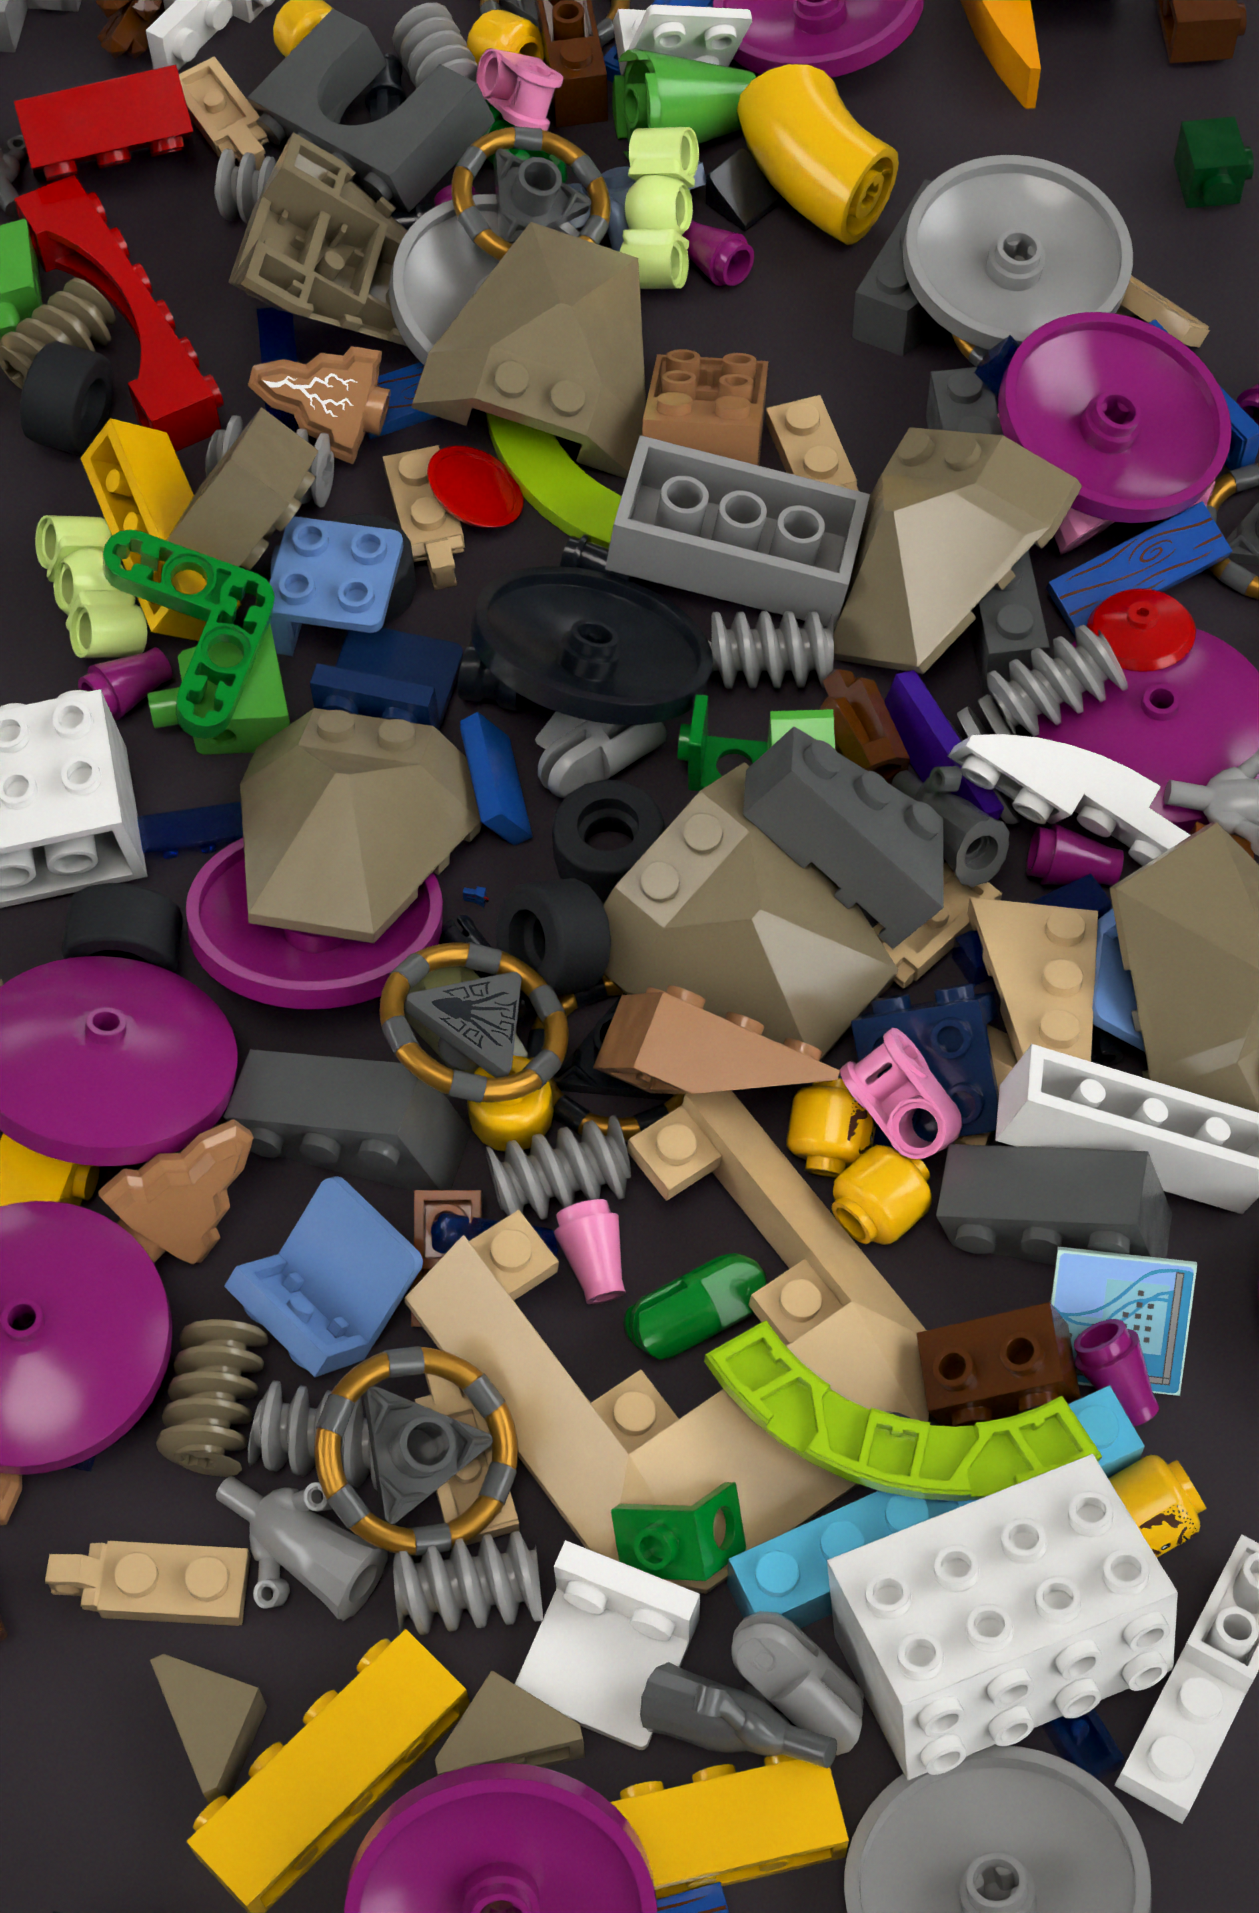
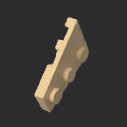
[967,897,1098,1062]

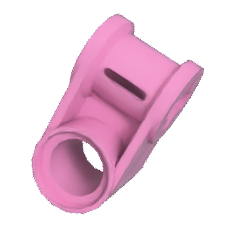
[476,48,564,131]
[840,1027,962,1159]

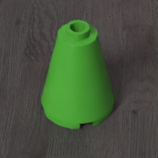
[612,49,756,159]

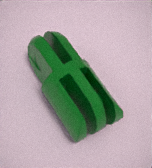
[623,1253,767,1360]

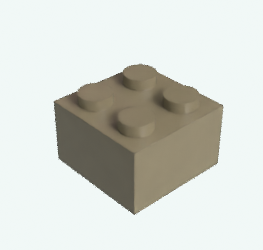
[167,407,319,571]

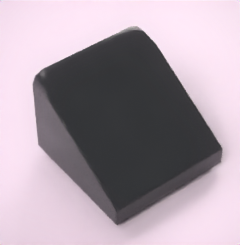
[706,148,782,231]

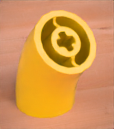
[737,64,899,245]

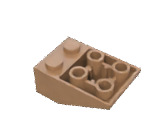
[642,349,769,466]
[593,985,840,1094]

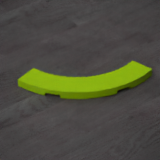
[486,413,622,548]
[704,1320,1102,1501]

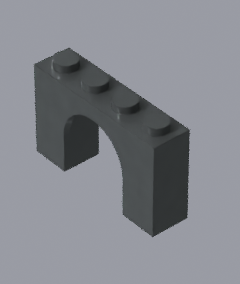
[247,9,495,213]

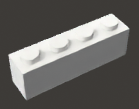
[995,1044,1259,1214]

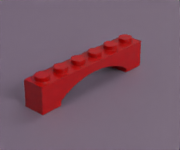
[14,174,224,452]

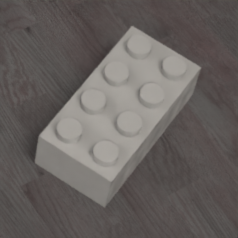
[605,435,870,628]

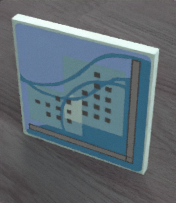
[1051,1247,1197,1396]

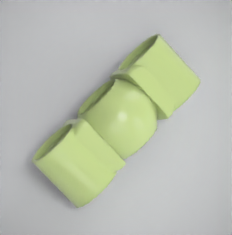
[620,127,699,289]
[35,515,148,658]

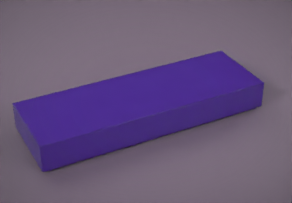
[884,670,1004,820]

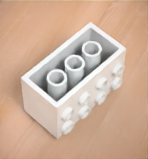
[0,689,148,908]
[827,1454,1178,1781]

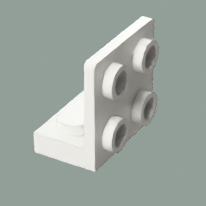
[613,5,752,75]
[515,1540,700,1750]

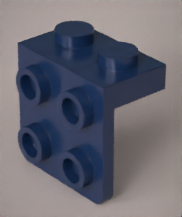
[310,628,463,731]
[851,983,999,1147]

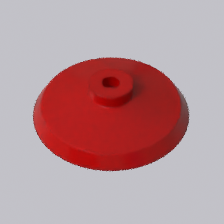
[427,446,523,528]
[1087,588,1196,672]

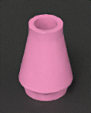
[554,1199,626,1304]

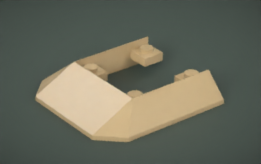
[405,1090,929,1594]

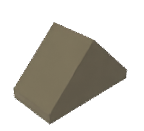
[150,1654,268,1804]
[435,1671,585,1776]

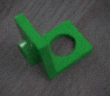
[678,694,767,791]
[611,1482,746,1581]

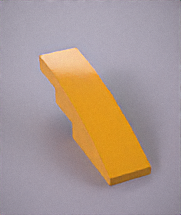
[960,0,1041,109]

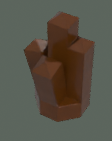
[95,0,165,59]
[819,669,910,784]

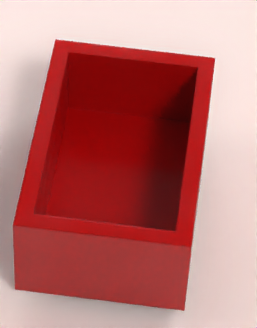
[14,65,193,181]

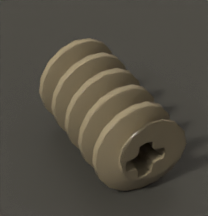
[0,278,116,389]
[156,1319,269,1477]

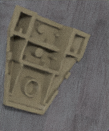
[228,132,408,346]
[411,222,646,479]
[833,427,1082,674]
[240,708,483,943]
[603,762,898,1062]
[1109,822,1259,1113]

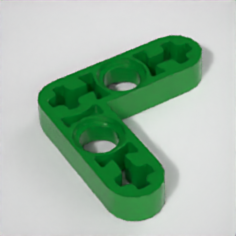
[103,530,275,739]

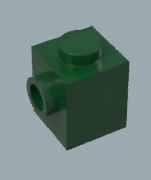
[1174,116,1254,208]

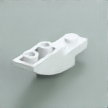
[146,0,275,70]
[948,734,1191,866]
[1114,1534,1259,1824]

